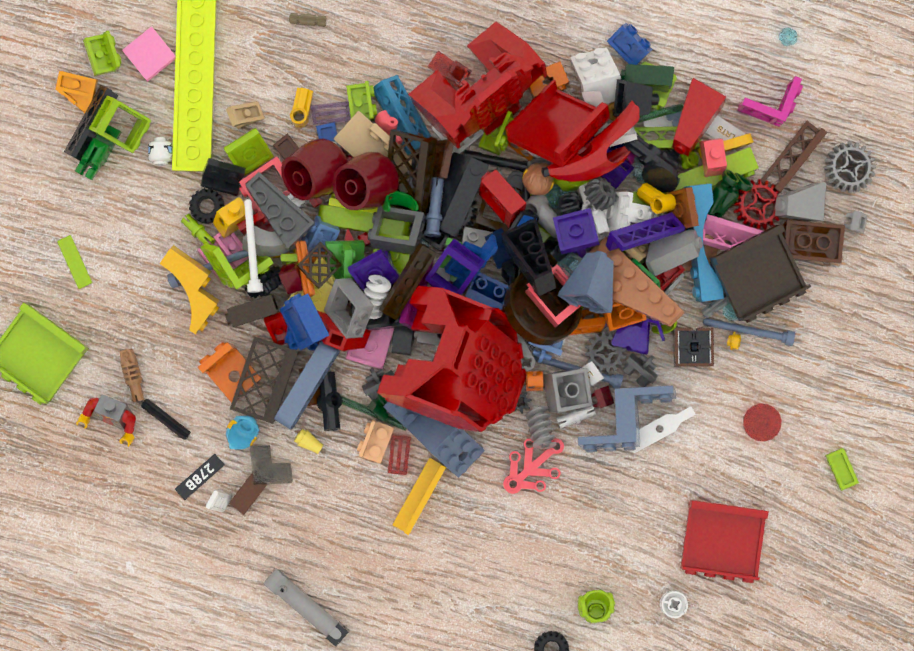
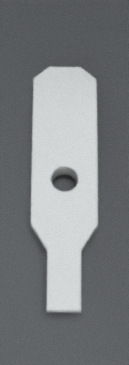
[630,406,696,453]

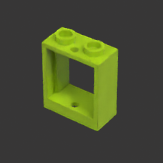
[89,96,151,153]

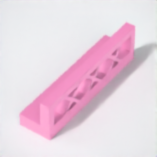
[703,214,763,250]

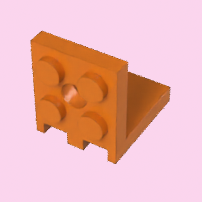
[198,342,262,403]

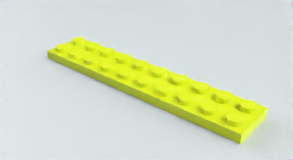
[172,0,216,172]

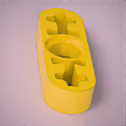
[698,133,754,159]

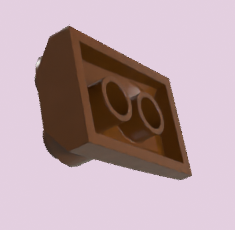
[782,220,845,264]

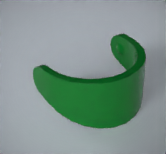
[382,191,418,212]

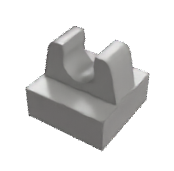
[844,211,867,234]

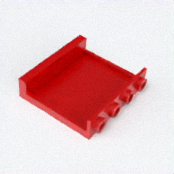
[505,80,610,167]
[680,500,769,583]

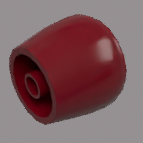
[281,138,347,200]
[333,152,399,210]

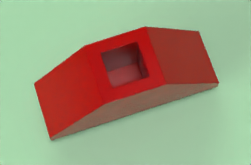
[317,310,371,351]

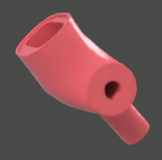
[375,110,403,144]

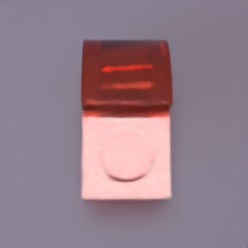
[427,51,472,88]

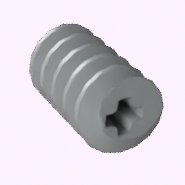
[526,406,557,449]

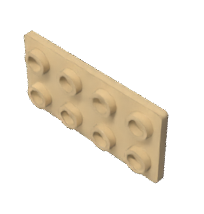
[334,111,412,180]

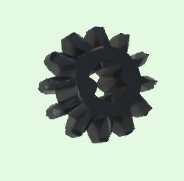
[558,192,583,215]

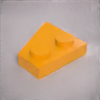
[55,71,98,114]

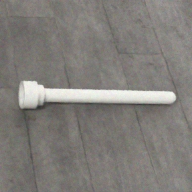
[244,199,263,293]

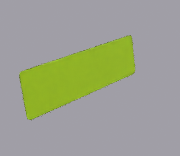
[57,235,92,289]

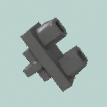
[623,353,658,387]
[362,368,394,400]

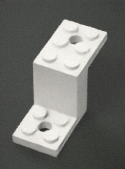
[570,47,637,147]

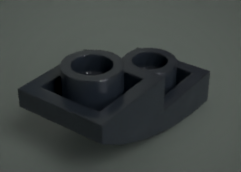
[391,326,414,356]

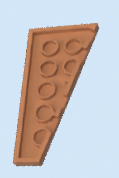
[567,236,685,327]

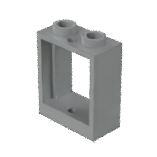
[324,278,374,339]

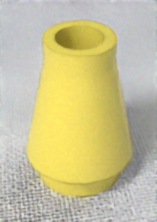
[294,429,324,454]

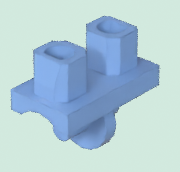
[528,340,563,363]

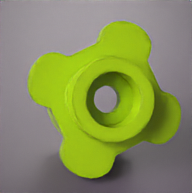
[680,151,699,170]

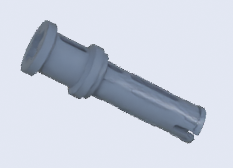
[424,178,444,237]

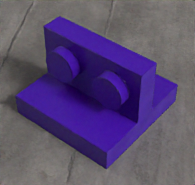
[553,208,600,260]
[348,249,400,291]

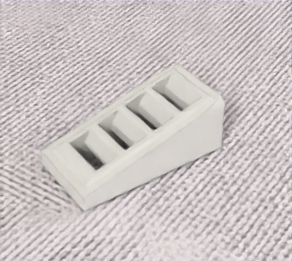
[206,489,232,512]

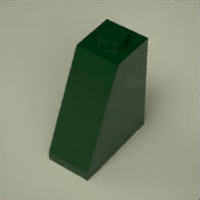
[620,64,674,92]

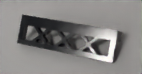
[64,85,118,161]

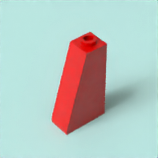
[672,78,726,157]

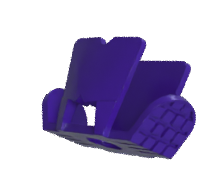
[603,318,665,355]

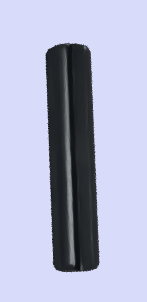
[141,399,191,440]

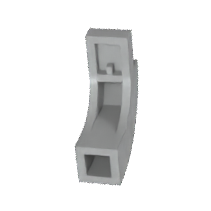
[242,226,302,257]

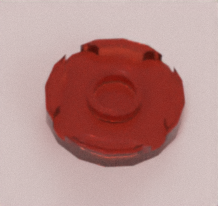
[743,403,782,442]

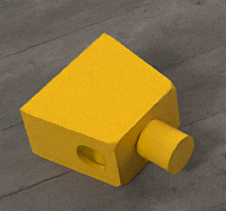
[213,197,245,238]

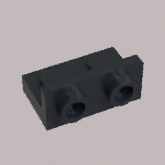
[201,158,246,196]

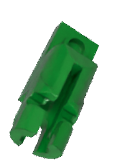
[75,125,122,180]

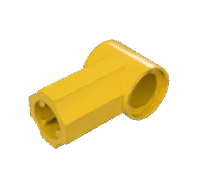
[290,88,314,128]
[637,183,676,214]

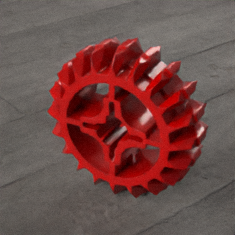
[732,179,780,230]

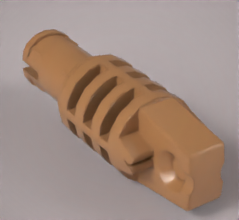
[120,348,145,402]

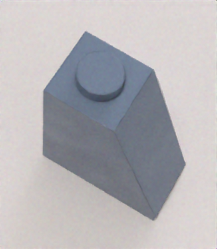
[558,251,614,313]

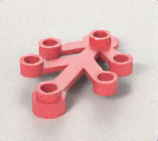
[503,438,564,494]

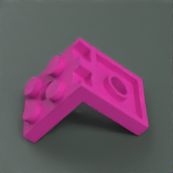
[737,76,803,127]

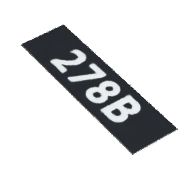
[175,454,225,500]

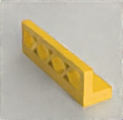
[392,457,446,535]

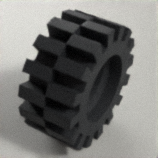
[189,188,225,224]
[534,631,569,651]

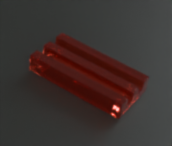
[388,435,411,475]

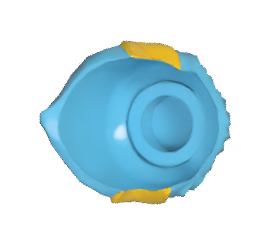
[226,415,260,450]

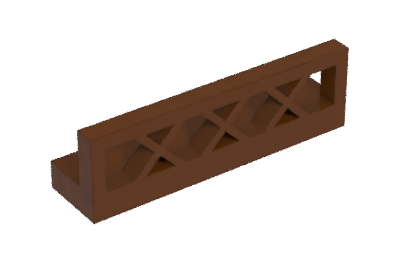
[761,121,828,195]

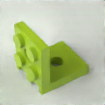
[200,243,273,290]

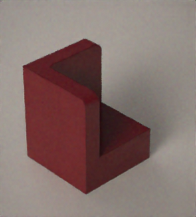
[279,261,303,294]

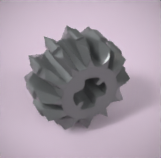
[584,177,617,211]

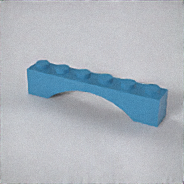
[683,184,724,302]

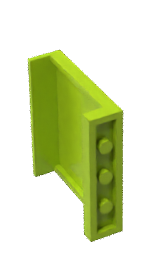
[0,302,89,405]

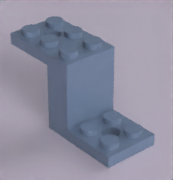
[578,385,676,453]
[383,402,485,478]

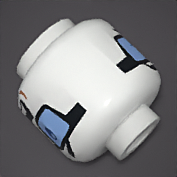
[148,137,173,166]

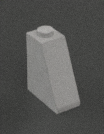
[775,182,826,222]
[645,229,703,276]

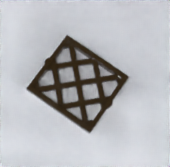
[297,242,342,289]

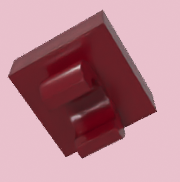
[591,386,615,409]

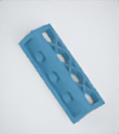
[374,75,431,155]

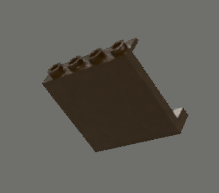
[709,224,811,323]

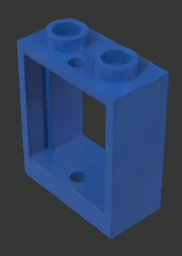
[279,293,329,351]

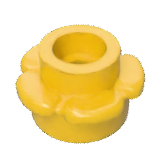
[727,332,741,350]

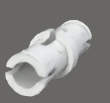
[556,406,596,429]

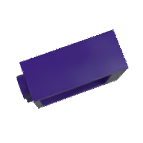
[425,239,485,295]

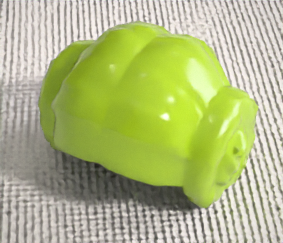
[577,590,615,623]

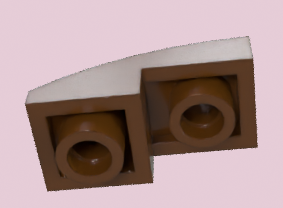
[229,471,269,515]

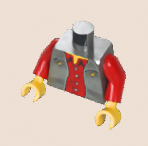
[76,394,136,447]

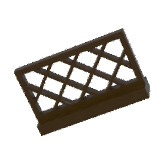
[388,129,437,214]
[230,336,299,424]

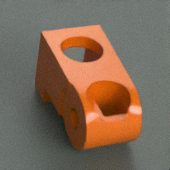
[525,371,543,391]

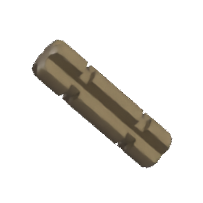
[289,13,327,27]

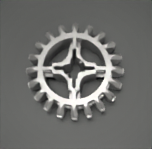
[824,141,876,193]

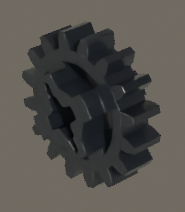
[244,266,281,298]

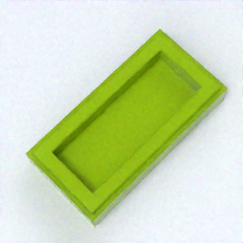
[825,448,859,491]

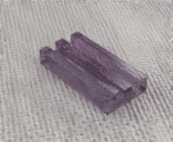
[311,101,351,125]

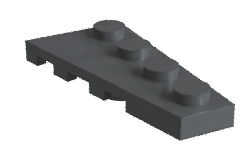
[246,172,315,251]

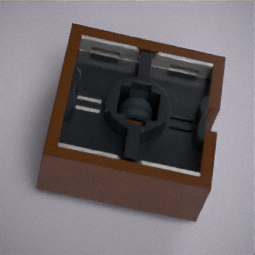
[673,328,714,367]

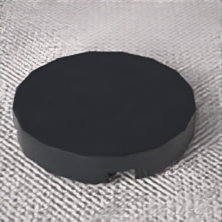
[642,161,680,193]

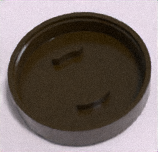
[504,273,582,345]

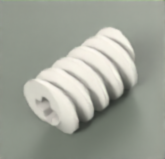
[364,275,391,319]

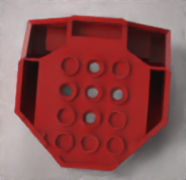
[408,21,547,149]
[377,286,526,432]

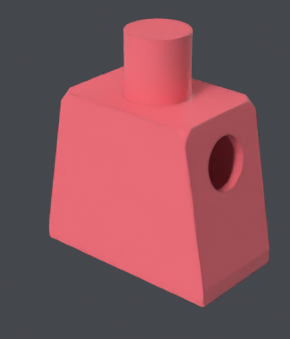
[699,138,727,177]

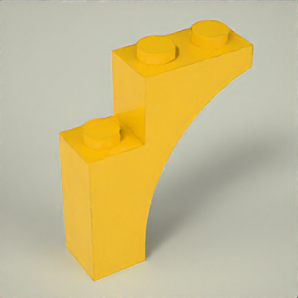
[160,245,220,334]

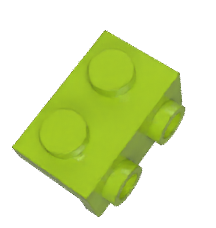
[83,30,121,76]
[346,81,377,121]

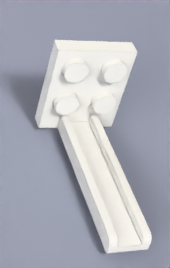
[605,192,667,232]

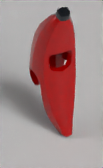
[541,100,639,182]

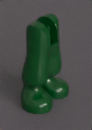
[708,170,753,218]

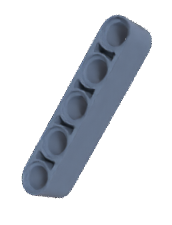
[274,341,340,430]

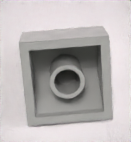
[543,368,593,413]

